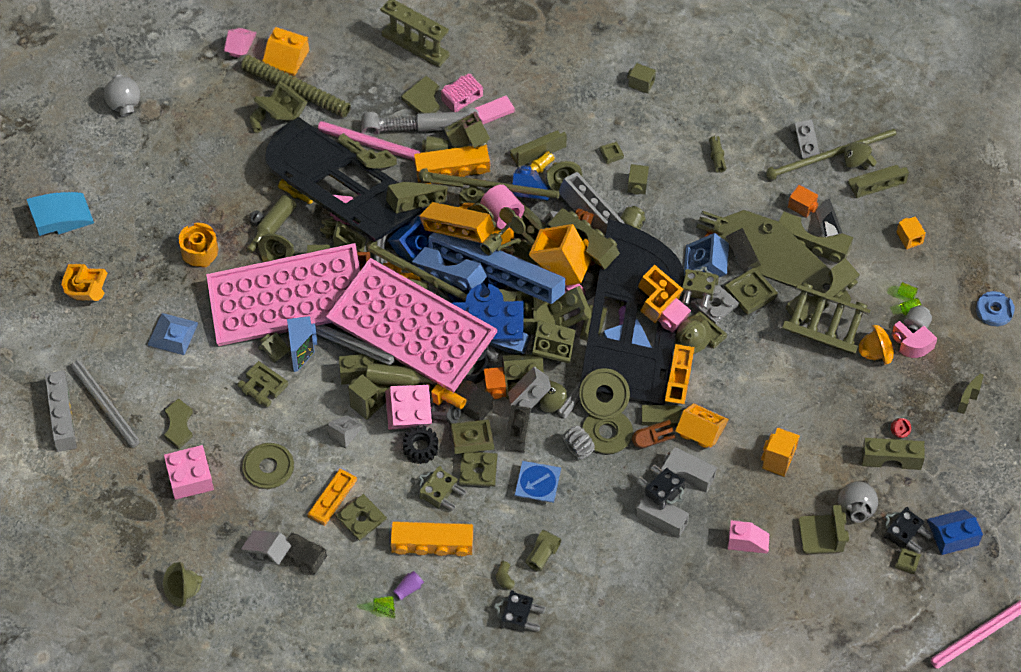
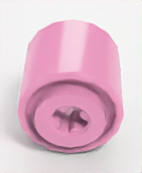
[480,185,525,229]

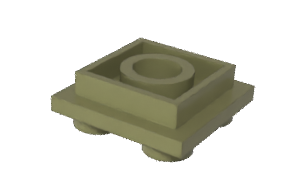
[459,452,498,487]
[336,494,387,541]

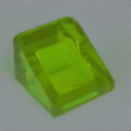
[373,596,395,618]

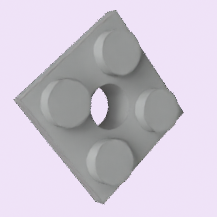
[691,285,739,324]

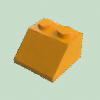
[263,27,309,77]
[675,403,729,448]

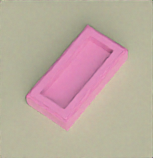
[475,95,515,125]

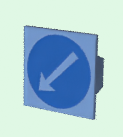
[515,461,561,503]

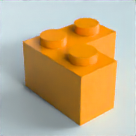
[638,265,683,323]
[761,427,800,477]

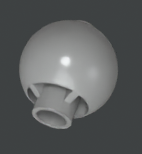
[104,74,140,116]
[838,481,878,523]

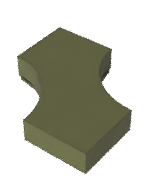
[164,398,193,449]

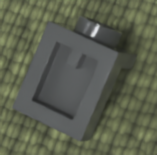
[430,400,461,424]

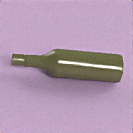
[247,195,297,253]
[366,363,437,386]

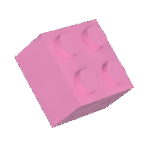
[385,385,432,429]
[164,445,214,500]

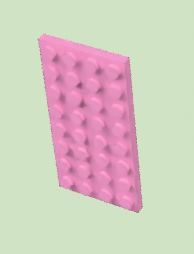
[206,243,360,346]
[326,258,497,393]

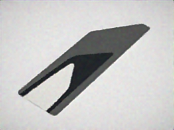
[815,199,842,237]

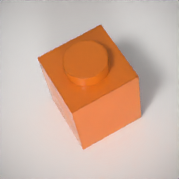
[788,185,818,218]
[484,367,506,399]

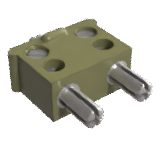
[682,266,719,309]
[419,466,467,511]

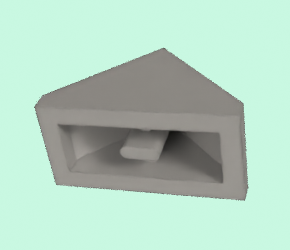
[328,416,363,448]

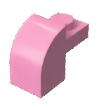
[892,321,937,358]

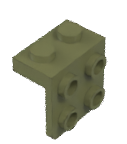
[254,82,307,121]
[799,505,849,554]

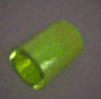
[897,282,918,300]
[900,298,922,315]

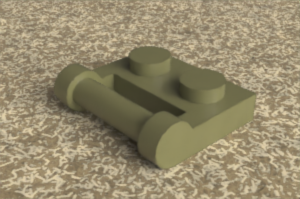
[548,286,592,328]

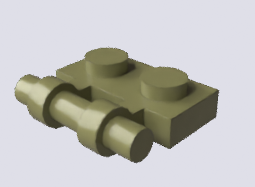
[237,361,288,407]

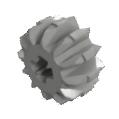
[562,426,595,459]

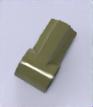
[526,530,562,571]

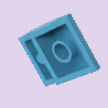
[26,192,94,236]

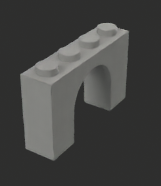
[635,447,717,538]

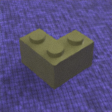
[444,111,490,148]
[348,375,393,420]

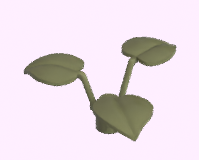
[467,203,537,265]

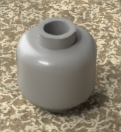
[904,305,932,333]

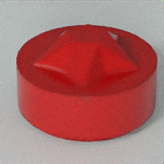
[891,418,911,438]

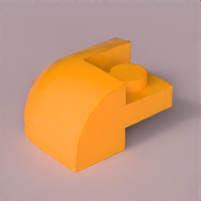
[61,264,107,301]

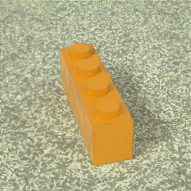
[414,144,490,182]
[419,202,495,243]
[391,522,473,557]

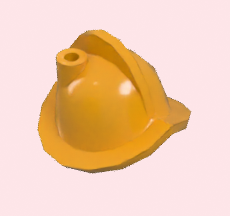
[859,325,894,365]

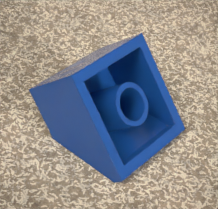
[512,166,551,200]
[387,216,434,265]
[927,509,983,555]

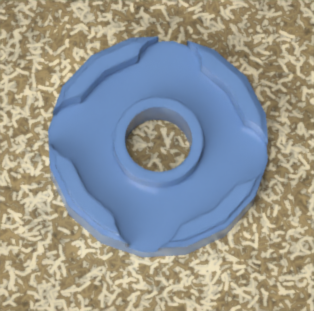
[976,291,1015,327]

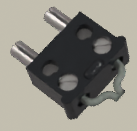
[637,465,685,510]
[884,507,933,553]
[495,590,546,633]

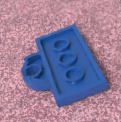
[452,284,524,341]

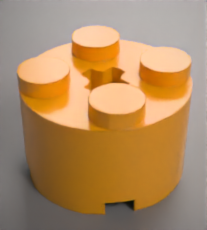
[179,223,218,268]

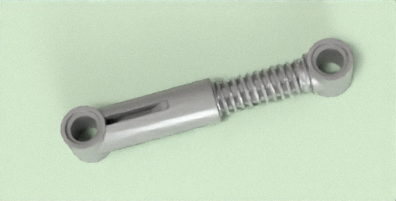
[361,107,479,137]

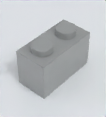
[508,366,551,415]
[241,530,291,565]

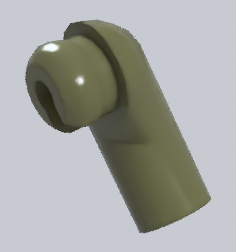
[250,107,266,133]
[496,561,515,590]

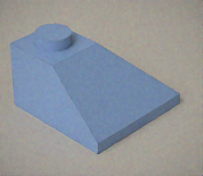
[148,313,198,355]

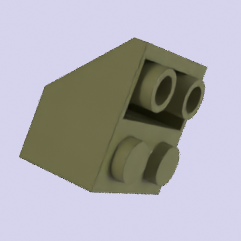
[517,290,555,334]
[531,320,576,363]
[502,354,544,399]

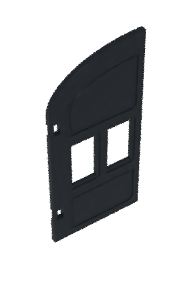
[265,117,428,242]
[579,219,684,405]

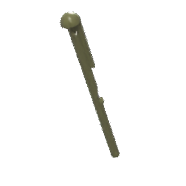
[766,129,896,180]
[418,168,559,199]
[366,240,467,302]

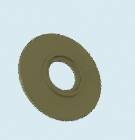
[579,368,630,419]
[582,413,633,454]
[243,443,294,489]

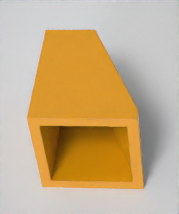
[529,224,591,286]

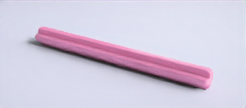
[318,121,420,161]
[931,600,1021,669]

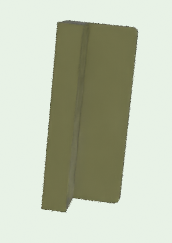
[510,130,567,167]
[848,165,909,198]

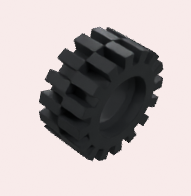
[403,426,438,464]

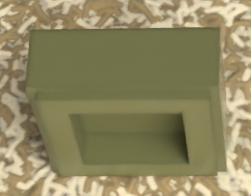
[600,141,624,164]
[895,548,921,574]

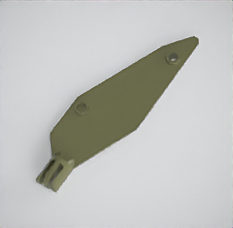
[696,210,851,302]

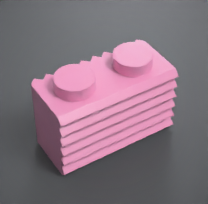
[441,73,483,112]

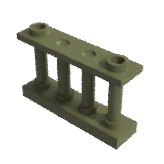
[380,0,450,67]
[781,283,871,354]

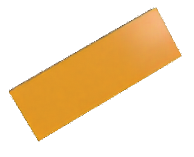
[308,469,357,526]

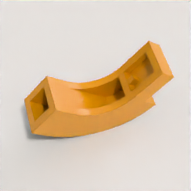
[665,344,695,404]

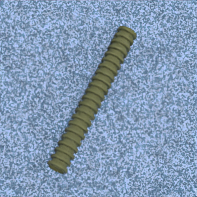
[241,55,351,118]

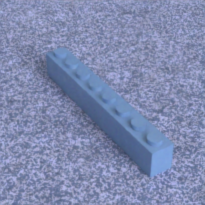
[429,232,565,304]

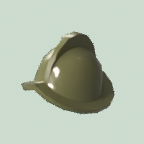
[546,161,582,197]
[258,234,294,262]
[674,316,711,353]
[163,562,203,607]

